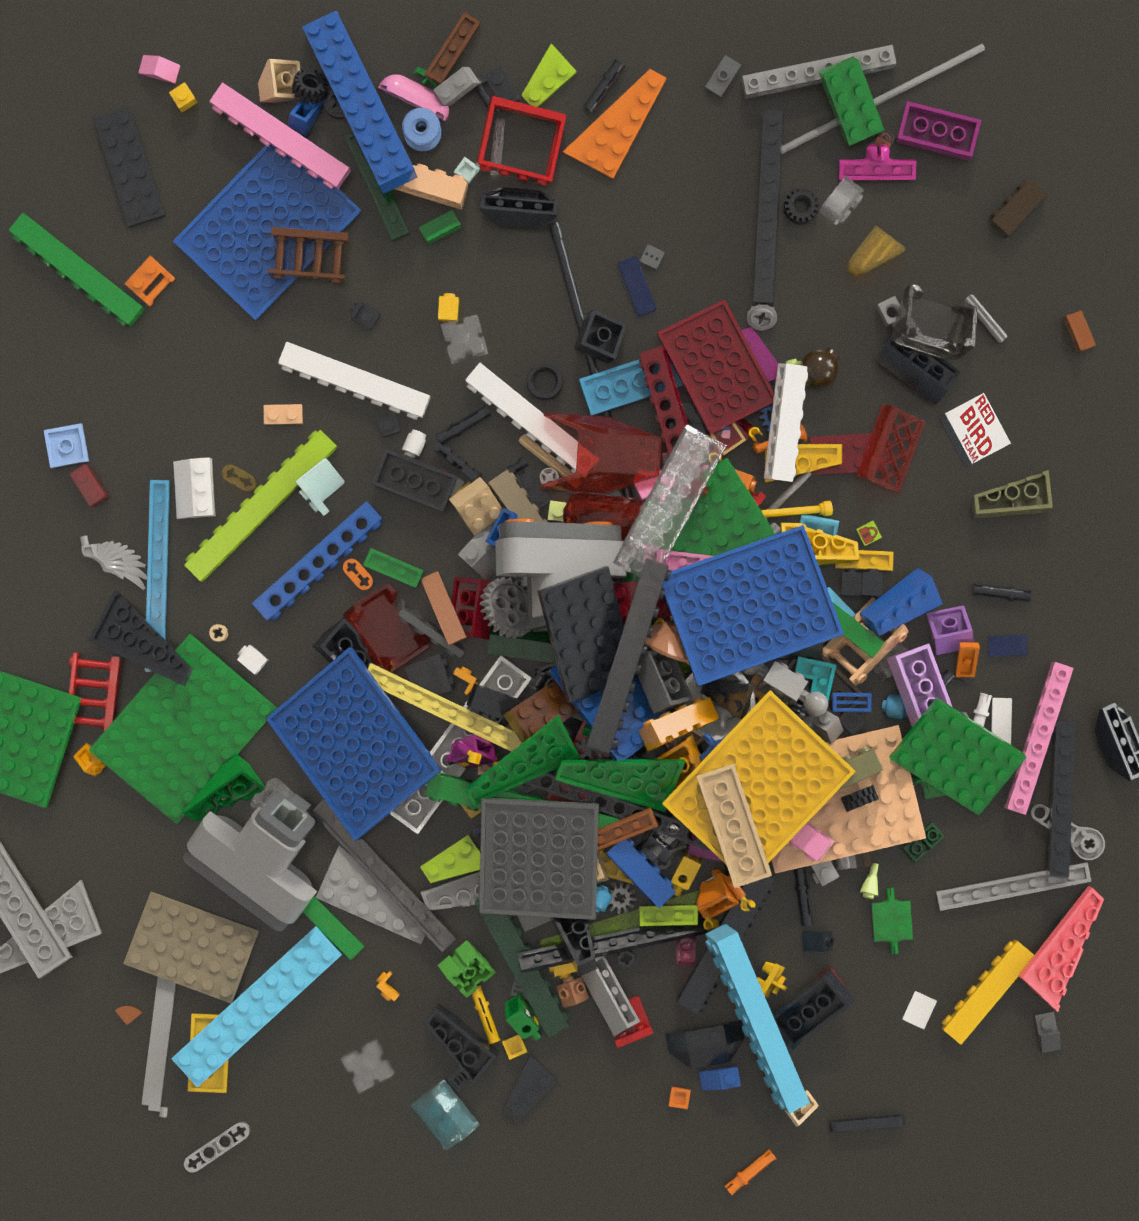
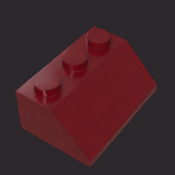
[451,577,492,639]

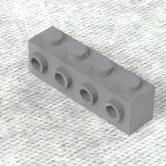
[581,956,640,1036]

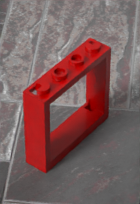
[475,96,566,186]

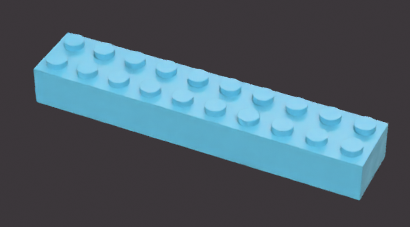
[705,924,810,1114]
[171,926,342,1087]

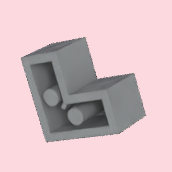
[802,708,844,744]

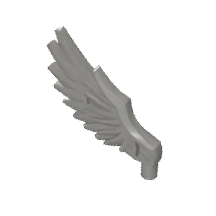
[80,536,147,590]

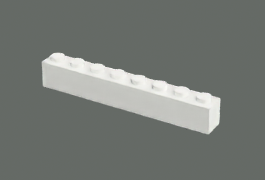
[278,342,431,420]
[465,363,599,478]

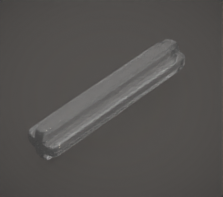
[490,118,505,175]

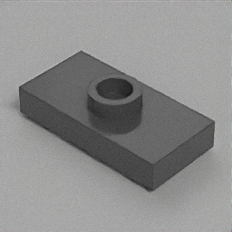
[705,55,741,98]

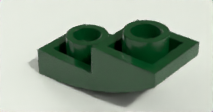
[901,822,945,863]

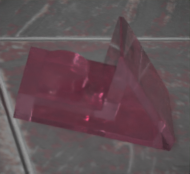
[675,936,696,967]

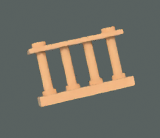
[820,597,909,686]

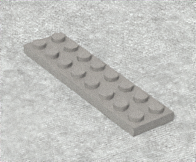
[0,841,72,979]

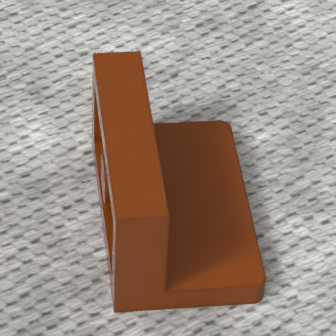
[1063,310,1096,353]

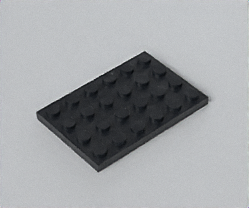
[537,566,637,703]

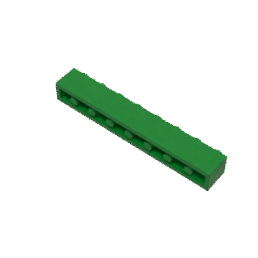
[9,212,145,327]

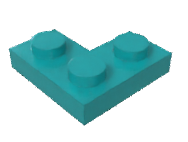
[794,657,836,701]

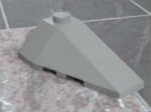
[458,521,496,581]

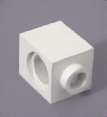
[237,645,269,675]

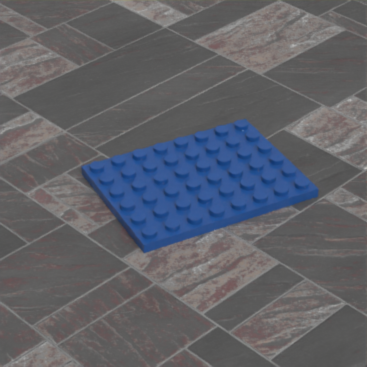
[173,145,362,321]
[662,525,844,687]
[266,647,442,841]

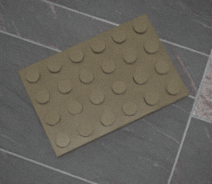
[123,891,259,1003]

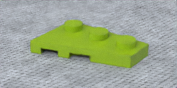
[521,44,577,107]

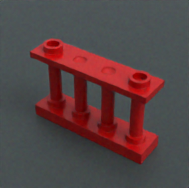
[69,653,122,731]

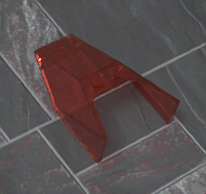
[539,412,662,494]

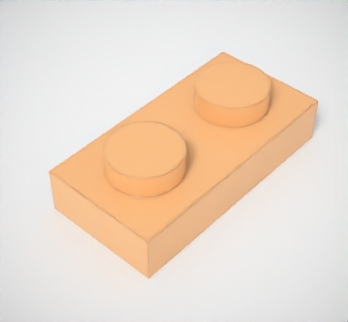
[264,404,303,425]

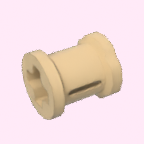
[209,624,229,642]

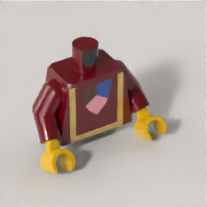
[704,419,762,467]

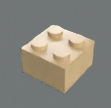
[449,477,503,536]

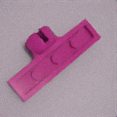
[839,144,916,180]

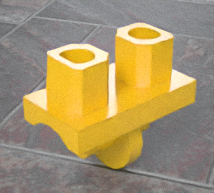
[757,961,787,998]

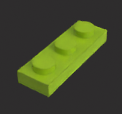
[639,905,698,926]

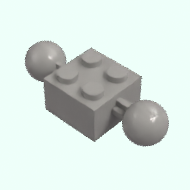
[741,661,828,716]

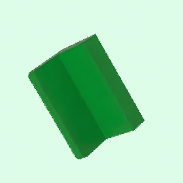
[419,210,462,245]

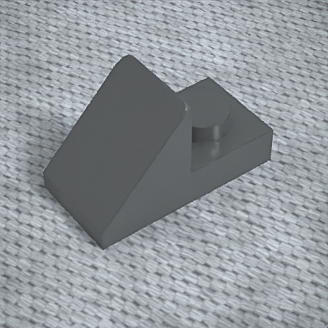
[1034,1011,1061,1053]

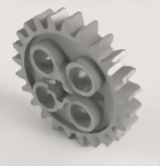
[480,577,531,639]

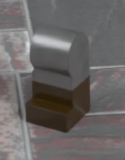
[835,851,872,870]

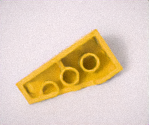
[780,523,859,565]

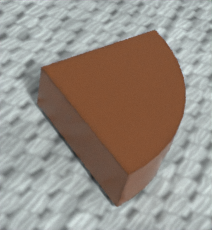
[115,1006,143,1025]

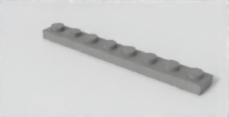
[936,862,1091,911]

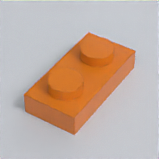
[954,642,980,678]

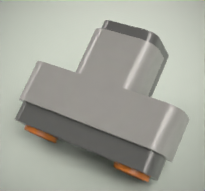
[495,519,627,632]
[183,793,317,931]

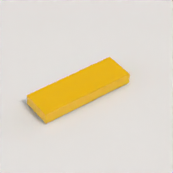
[835,550,893,571]

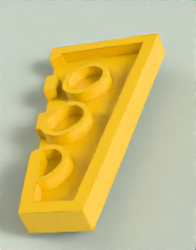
[765,444,842,483]

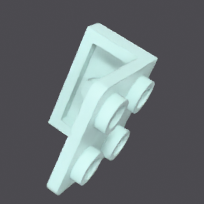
[296,459,344,516]

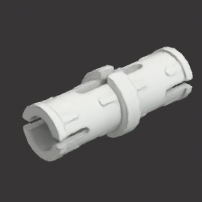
[973,693,992,727]

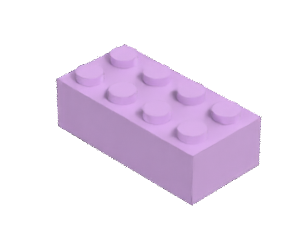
[887,644,952,727]

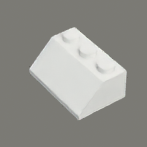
[173,458,216,519]

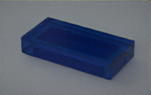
[988,635,1028,656]

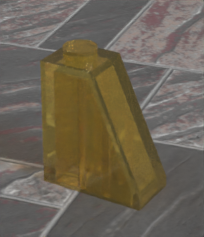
[847,226,906,276]

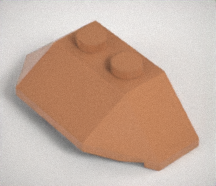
[645,621,689,664]

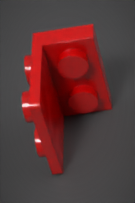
[611,996,653,1048]

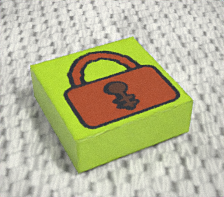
[856,521,882,546]

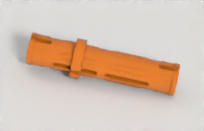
[724,1149,777,1195]

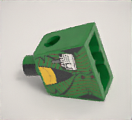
[505,993,542,1041]

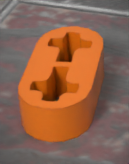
[343,559,373,590]

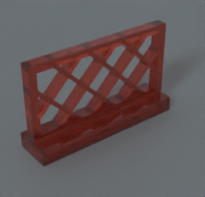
[857,404,926,493]

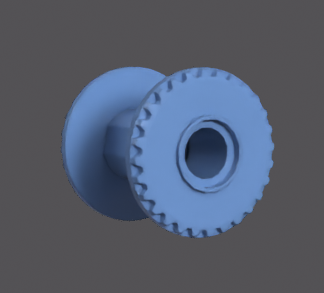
[402,108,442,152]

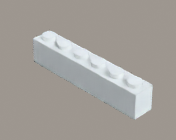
[764,363,808,482]

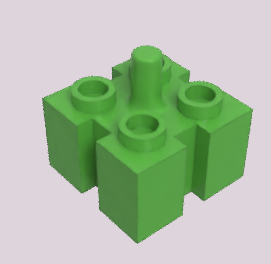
[438,940,496,998]

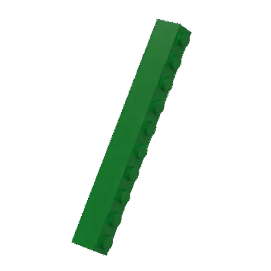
[425,773,620,829]

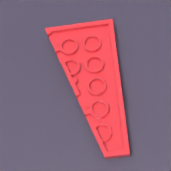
[1019,886,1104,1012]

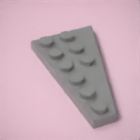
[316,845,425,944]
[0,880,102,973]

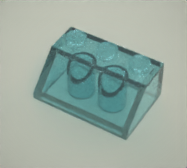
[411,1079,480,1150]

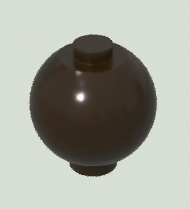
[800,348,839,388]

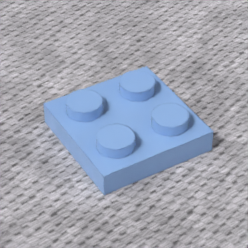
[44,423,89,468]

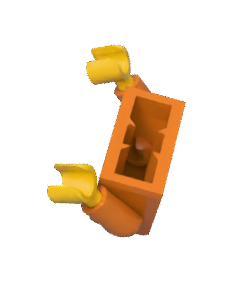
[696,869,755,930]

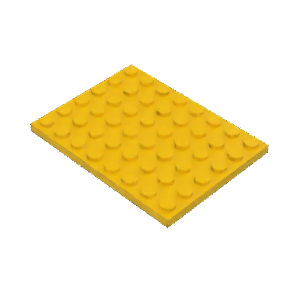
[662,690,856,885]

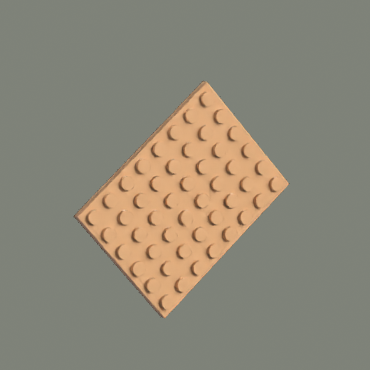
[772,725,926,873]

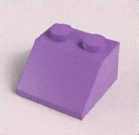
[926,605,974,655]

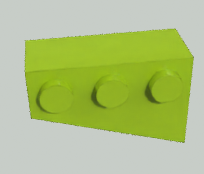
[420,834,481,883]

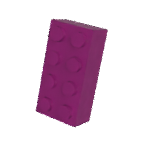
[896,101,981,161]

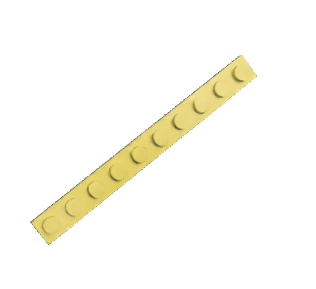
[368,663,522,752]

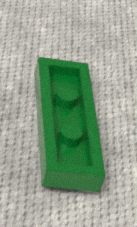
[363,548,424,588]

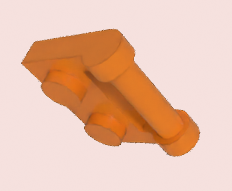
[124,256,176,306]

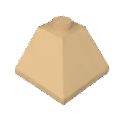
[258,59,301,103]

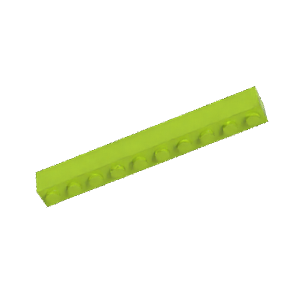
[184,430,338,582]

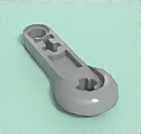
[1030,804,1105,860]

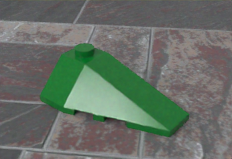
[182,755,265,822]

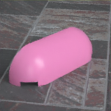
[377,74,449,122]

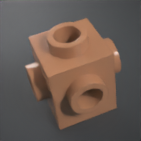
[556,976,589,1008]

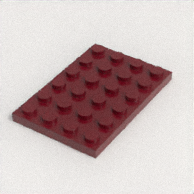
[656,299,774,435]

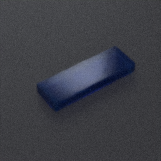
[618,256,656,316]

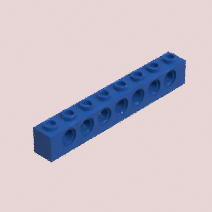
[252,501,383,621]

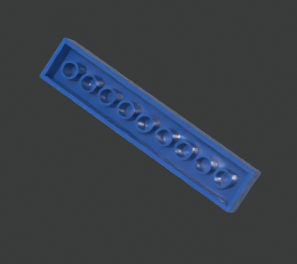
[302,10,418,194]

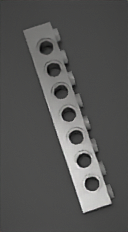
[741,45,896,99]

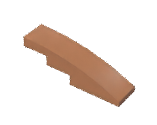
[421,571,467,646]

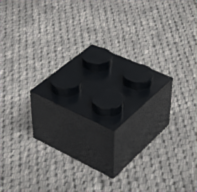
[574,310,627,363]

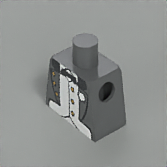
[645,820,691,862]

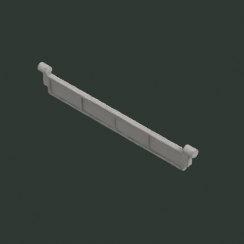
[142,977,176,1117]

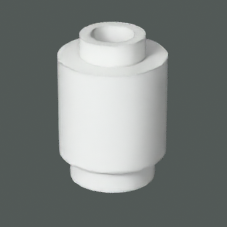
[402,429,426,459]

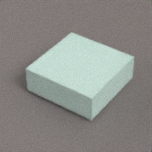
[454,157,480,184]

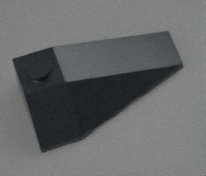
[312,618,376,669]

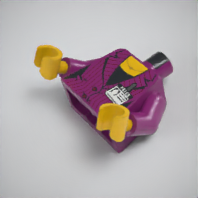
[446,735,498,768]

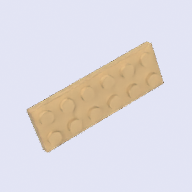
[697,763,772,888]

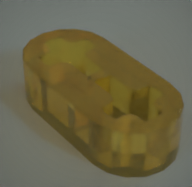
[222,464,256,492]

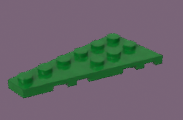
[465,715,580,806]
[554,759,685,812]

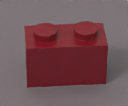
[69,464,109,508]

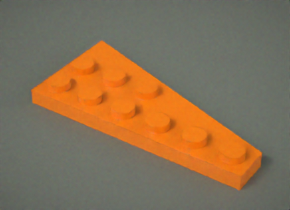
[563,69,667,179]

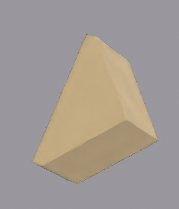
[785,1090,819,1127]

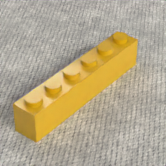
[941,940,1034,1044]

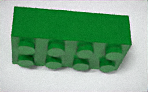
[818,56,884,146]

